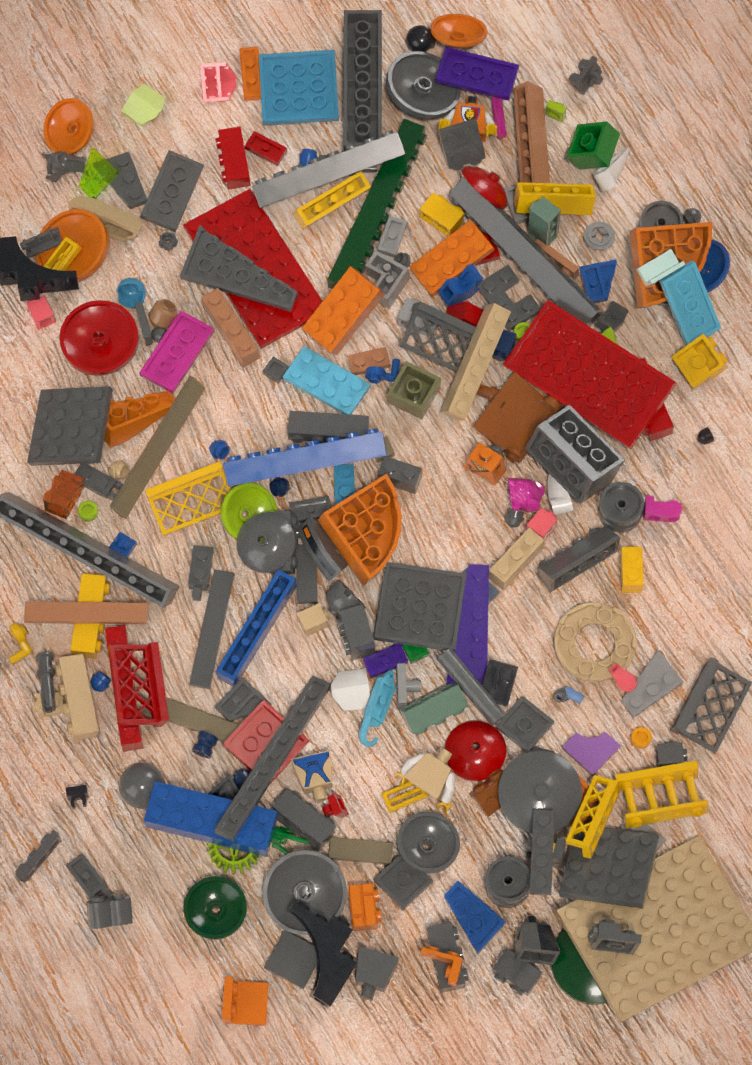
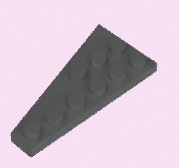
[180,226,298,312]

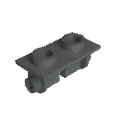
[20,226,62,258]

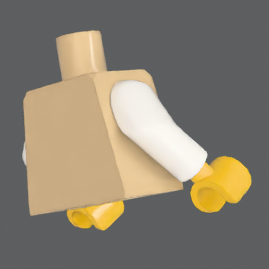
[394,748,455,813]

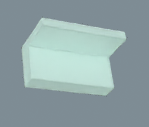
[636,249,685,286]

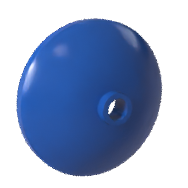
[700,240,730,293]

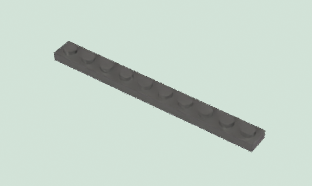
[215,676,331,842]

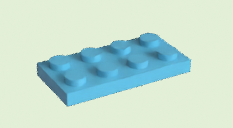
[659,260,721,346]
[283,346,371,415]

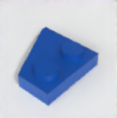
[579,259,617,303]

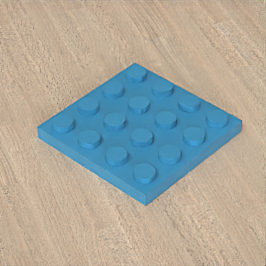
[259,50,339,125]

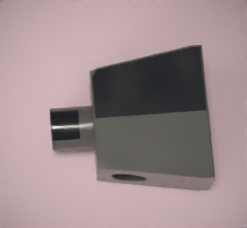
[515,916,560,965]

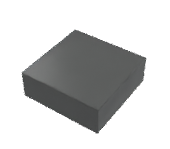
[262,356,290,384]

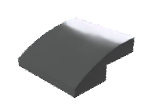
[264,931,317,989]

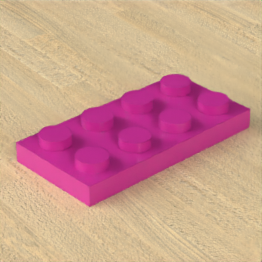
[139,310,214,394]

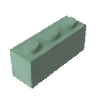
[528,196,561,246]
[399,681,468,735]

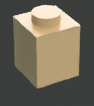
[297,603,330,637]

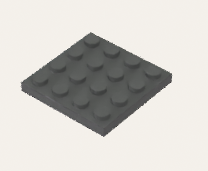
[27,386,113,466]
[374,562,467,652]
[559,824,660,909]

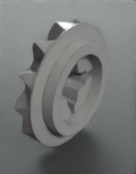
[584,222,615,251]

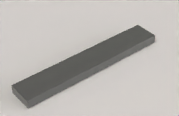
[189,569,235,689]

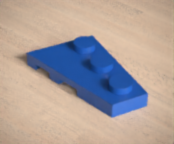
[444,881,506,954]

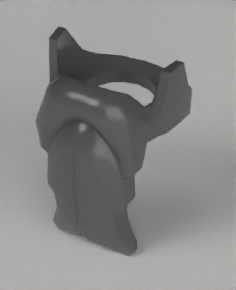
[41,151,89,182]

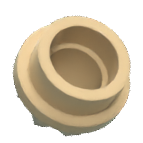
[108,460,129,480]

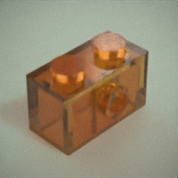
[43,469,84,519]

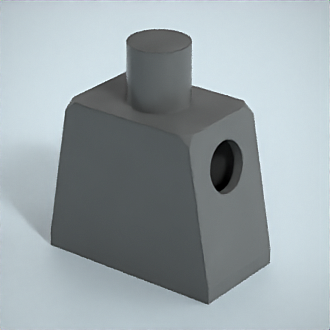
[355,946,399,1001]

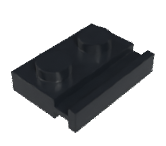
[482,659,519,707]

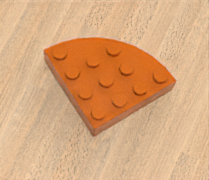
[630,222,712,309]
[317,473,402,587]

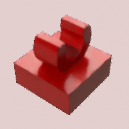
[322,794,349,818]

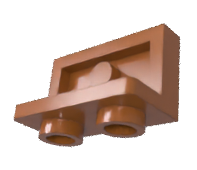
[469,769,504,817]

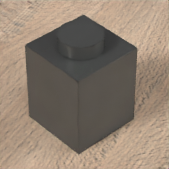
[656,742,687,767]

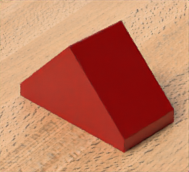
[446,301,483,327]

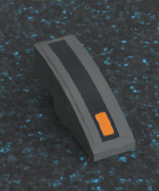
[297,516,348,582]

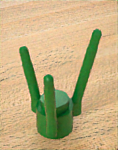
[271,826,308,854]

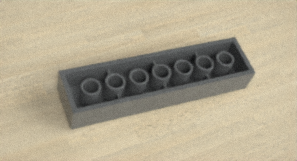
[343,10,382,151]

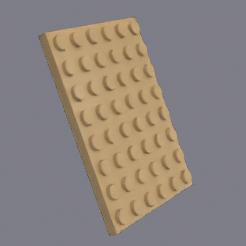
[555,836,752,1023]

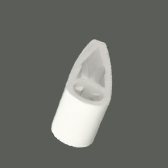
[593,147,630,191]
[547,474,574,516]

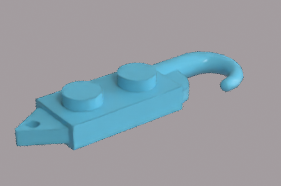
[359,670,397,747]

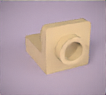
[33,692,64,718]

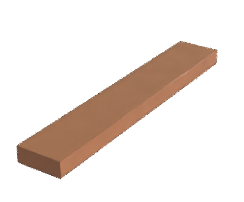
[24,602,148,624]

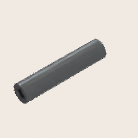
[437,648,506,726]

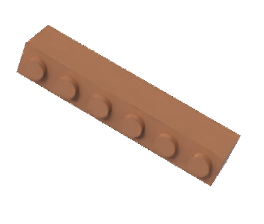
[513,81,550,183]

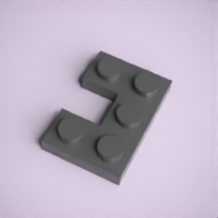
[477,265,541,331]

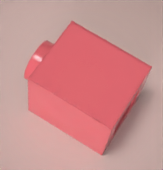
[26,295,56,330]
[526,507,558,540]

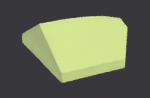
[121,84,165,126]

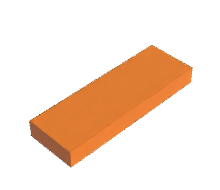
[239,46,261,101]

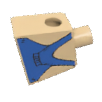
[291,750,333,802]

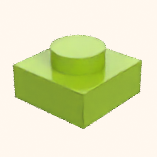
[545,100,567,123]

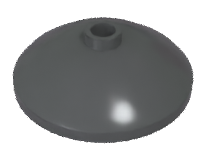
[237,513,296,573]
[397,812,460,874]

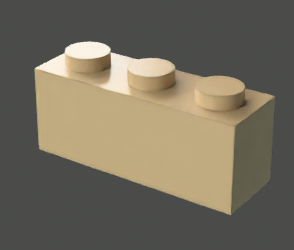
[489,528,545,591]

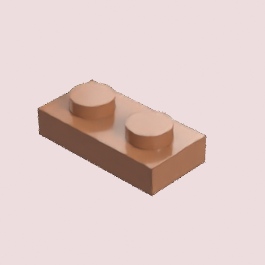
[348,347,391,375]

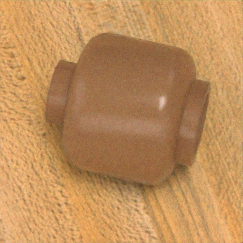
[148,299,177,329]

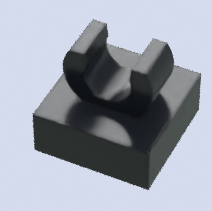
[66,785,89,809]

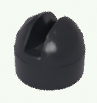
[698,427,714,444]

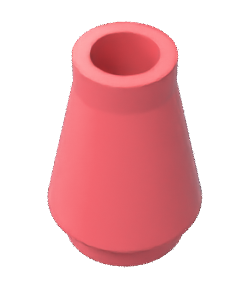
[609,663,637,693]

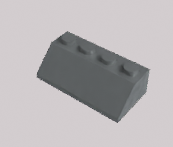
[537,526,620,593]

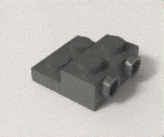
[438,118,486,170]
[588,919,642,955]

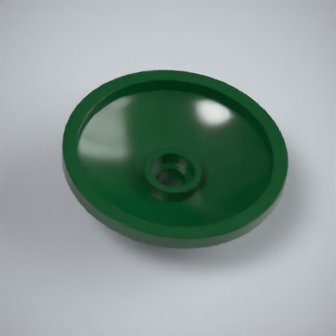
[183,876,247,940]

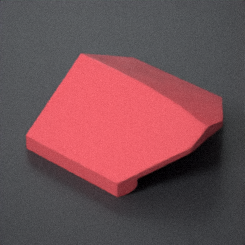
[200,62,236,102]

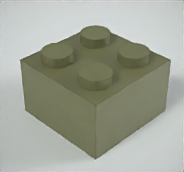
[387,361,441,419]

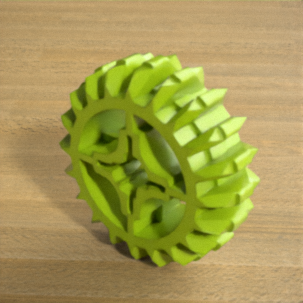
[207,843,262,875]

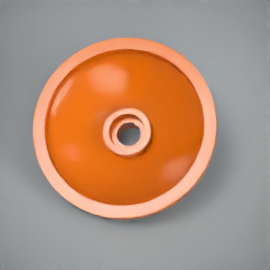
[430,14,487,49]
[44,98,94,154]

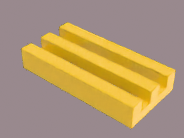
[43,237,82,271]
[381,781,428,814]

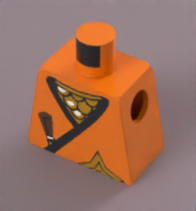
[464,443,506,486]

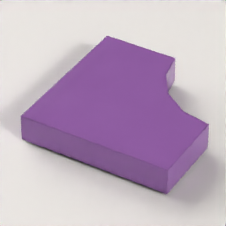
[562,732,621,776]

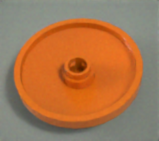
[35,209,109,282]

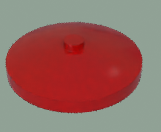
[59,300,139,376]

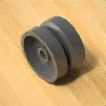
[637,200,684,228]
[598,482,644,533]
[485,856,531,908]

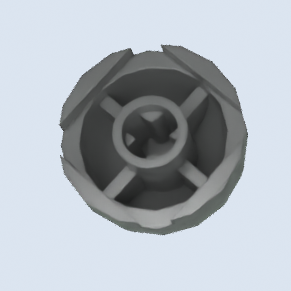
[326,580,366,618]

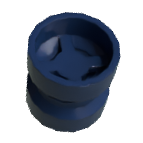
[192,731,218,759]

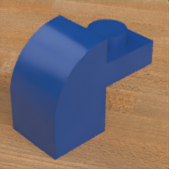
[438,264,483,306]

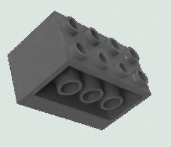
[525,405,625,504]

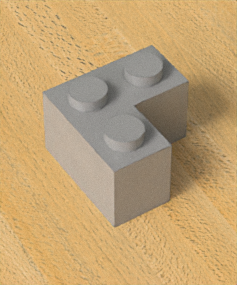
[365,250,410,309]

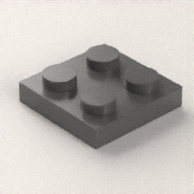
[496,696,554,753]
[374,855,433,911]

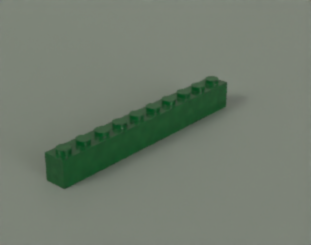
[327,119,427,289]

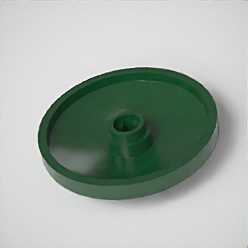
[551,930,608,1005]

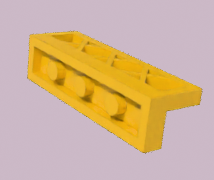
[565,775,619,859]

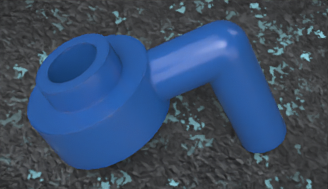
[365,359,400,384]

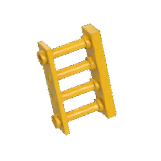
[615,760,708,828]

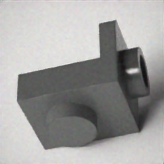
[596,301,629,333]

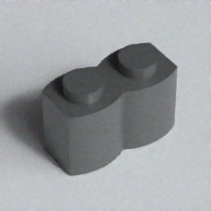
[86,893,133,929]
[492,949,542,996]

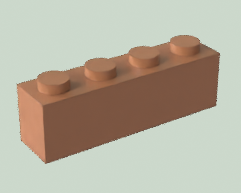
[201,288,260,368]

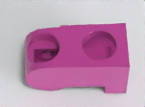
[643,495,682,522]

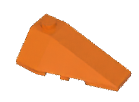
[104,391,175,448]

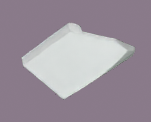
[331,668,370,712]

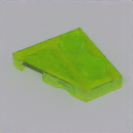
[79,147,119,199]

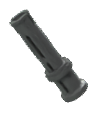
[35,652,56,713]

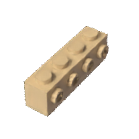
[54,654,99,741]

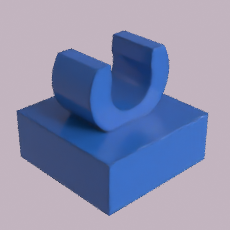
[109,532,137,557]

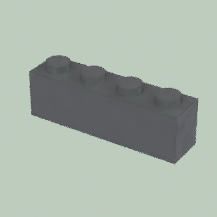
[288,411,369,443]

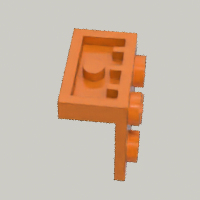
[222,976,269,1026]

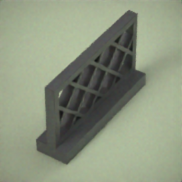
[400,301,476,373]
[670,657,752,754]

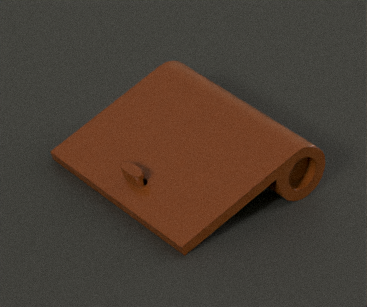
[472,372,562,463]

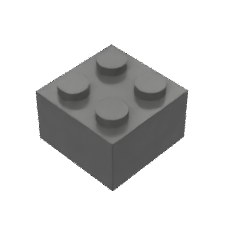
[337,604,375,661]

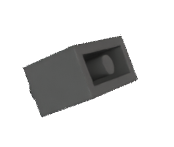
[377,456,422,494]

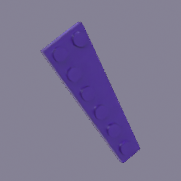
[446,564,489,685]

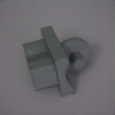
[569,56,603,95]

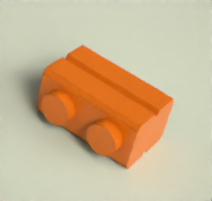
[348,883,382,931]

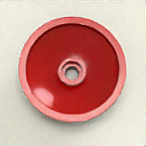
[462,166,508,209]
[445,721,507,781]

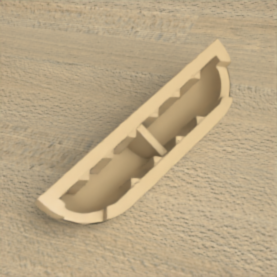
[69,197,142,241]

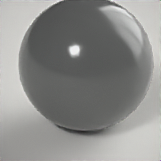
[119,762,165,809]

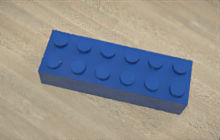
[144,781,278,857]

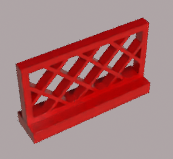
[108,642,169,727]

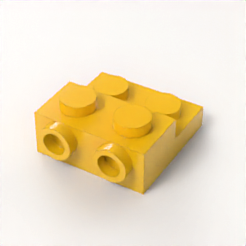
[671,333,728,389]

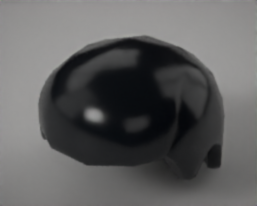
[406,25,436,52]

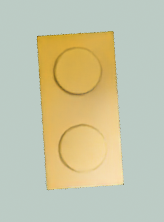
[419,192,464,237]
[620,547,644,593]

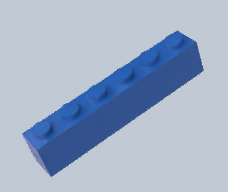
[216,569,297,687]

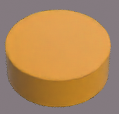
[631,727,652,749]

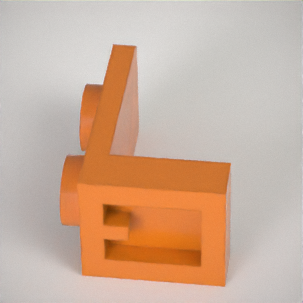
[420,946,463,987]

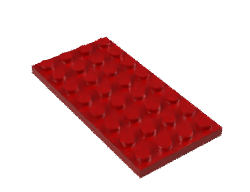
[183,189,323,349]
[503,300,677,449]

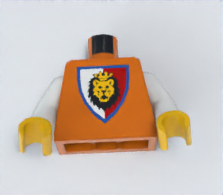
[438,96,497,142]

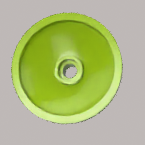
[221,483,278,541]

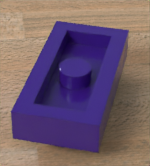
[363,644,408,679]

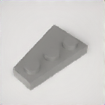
[621,650,683,718]

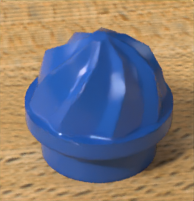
[209,440,230,460]
[90,671,112,692]

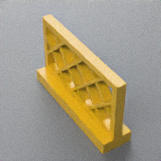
[145,461,231,536]

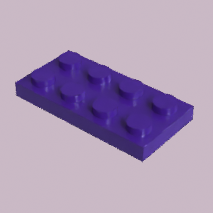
[435,47,519,101]

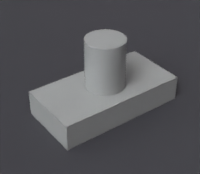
[396,663,421,709]

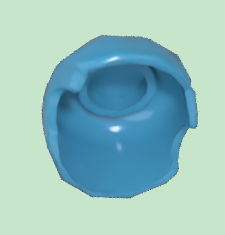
[116,277,146,309]

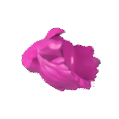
[508,478,545,512]

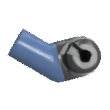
[553,687,585,704]

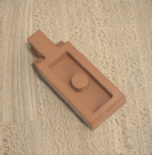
[535,239,579,280]

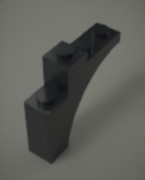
[0,236,79,301]
[288,902,357,1008]

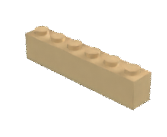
[440,303,511,420]

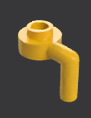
[8,622,32,665]

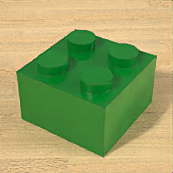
[566,121,620,169]

